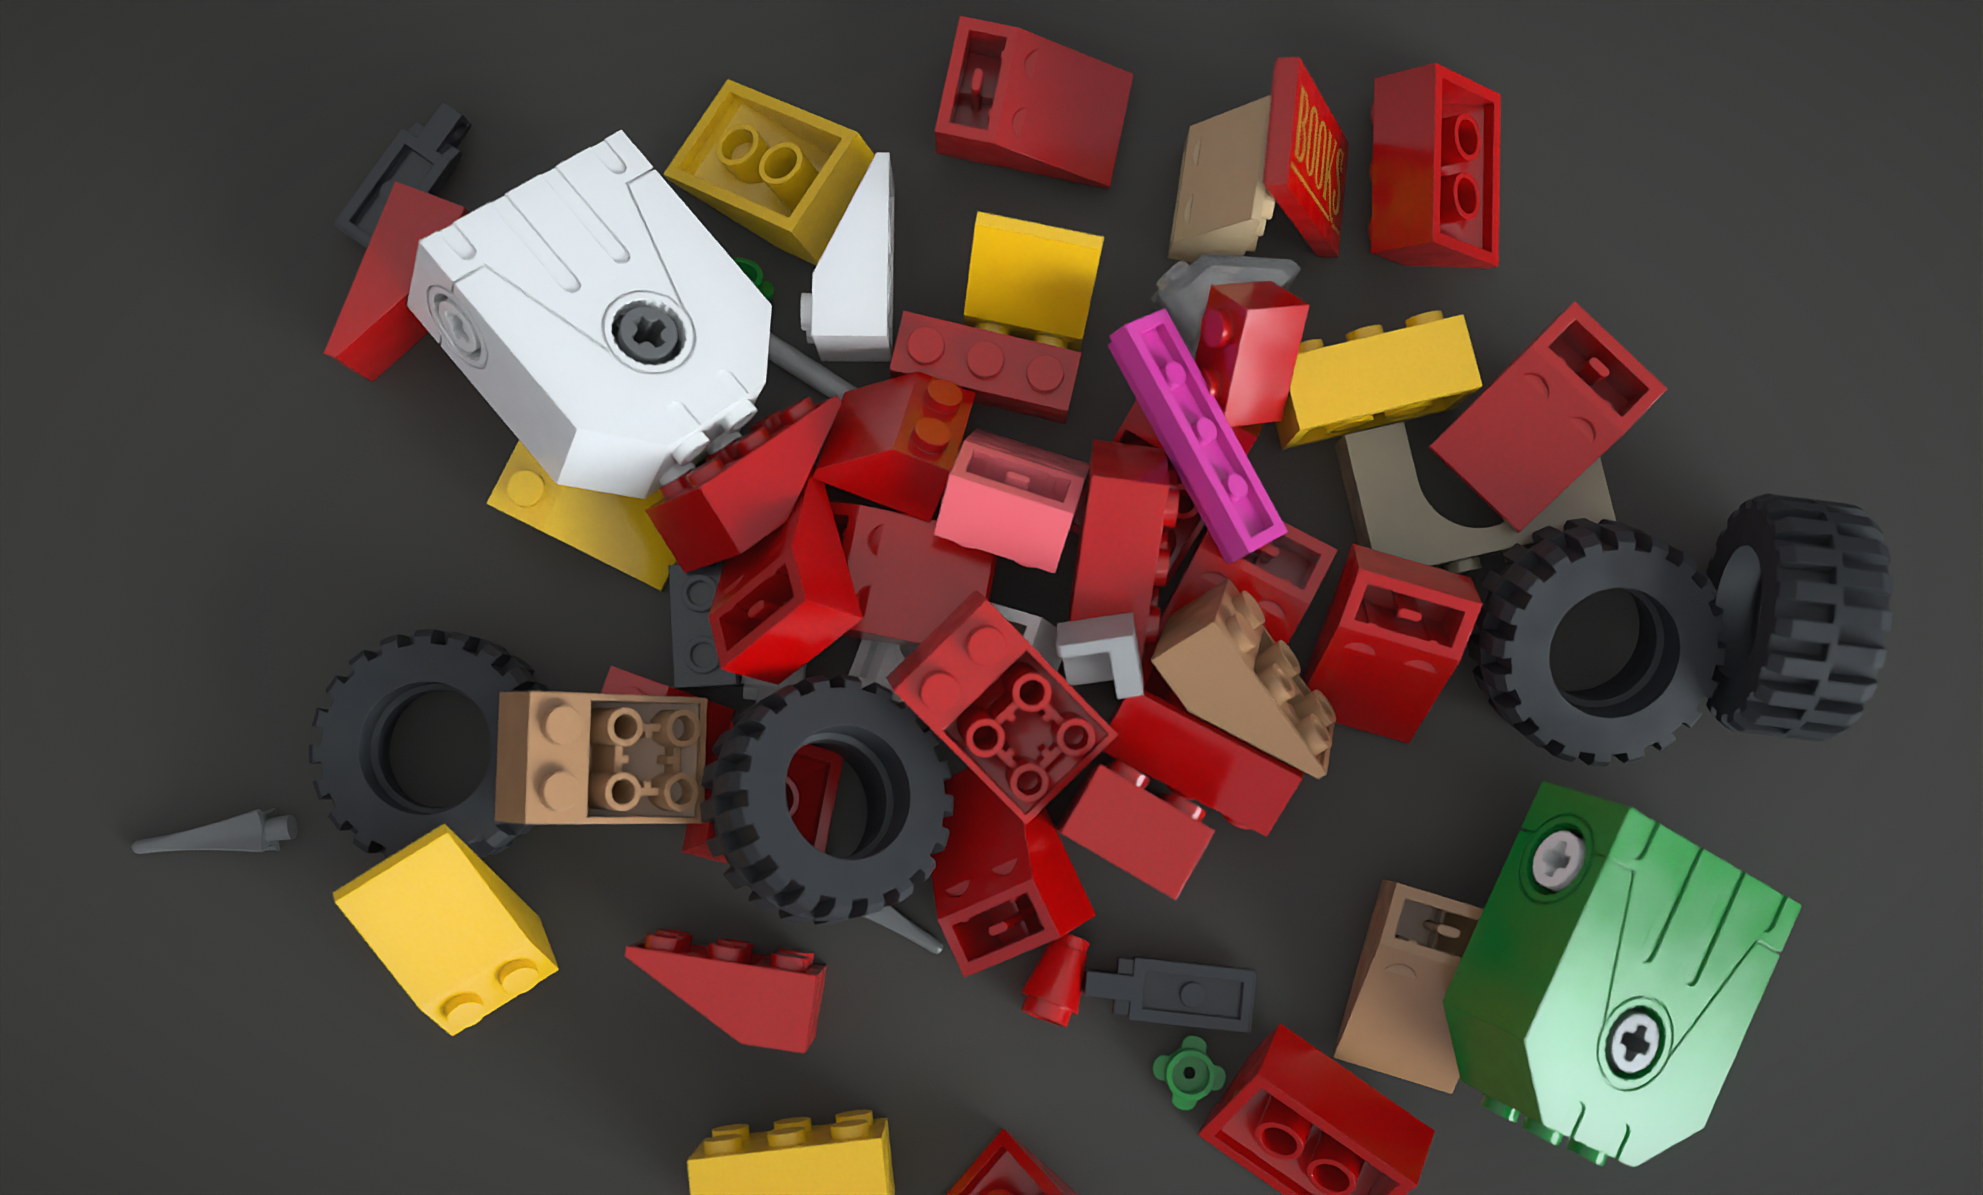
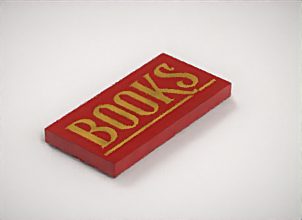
[1263,57,1349,257]

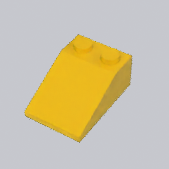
[663,79,875,266]
[964,211,1104,352]
[486,440,678,592]
[333,824,559,1036]

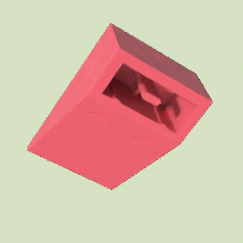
[934,428,1090,573]

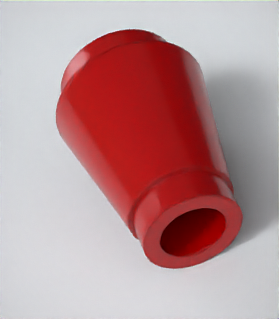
[1020,933,1090,1028]

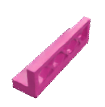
[1107,308,1288,564]

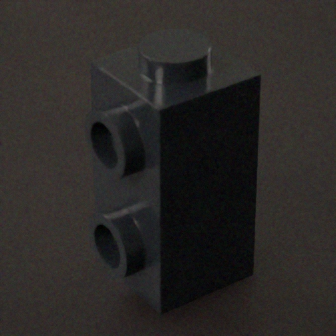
[669,560,744,691]

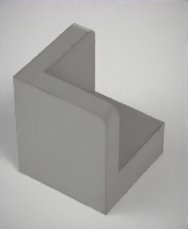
[1056,612,1143,699]

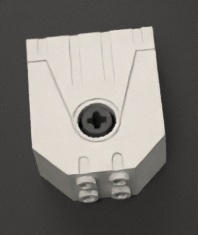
[407,130,772,499]

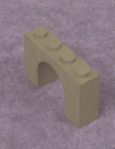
[1334,422,1616,574]

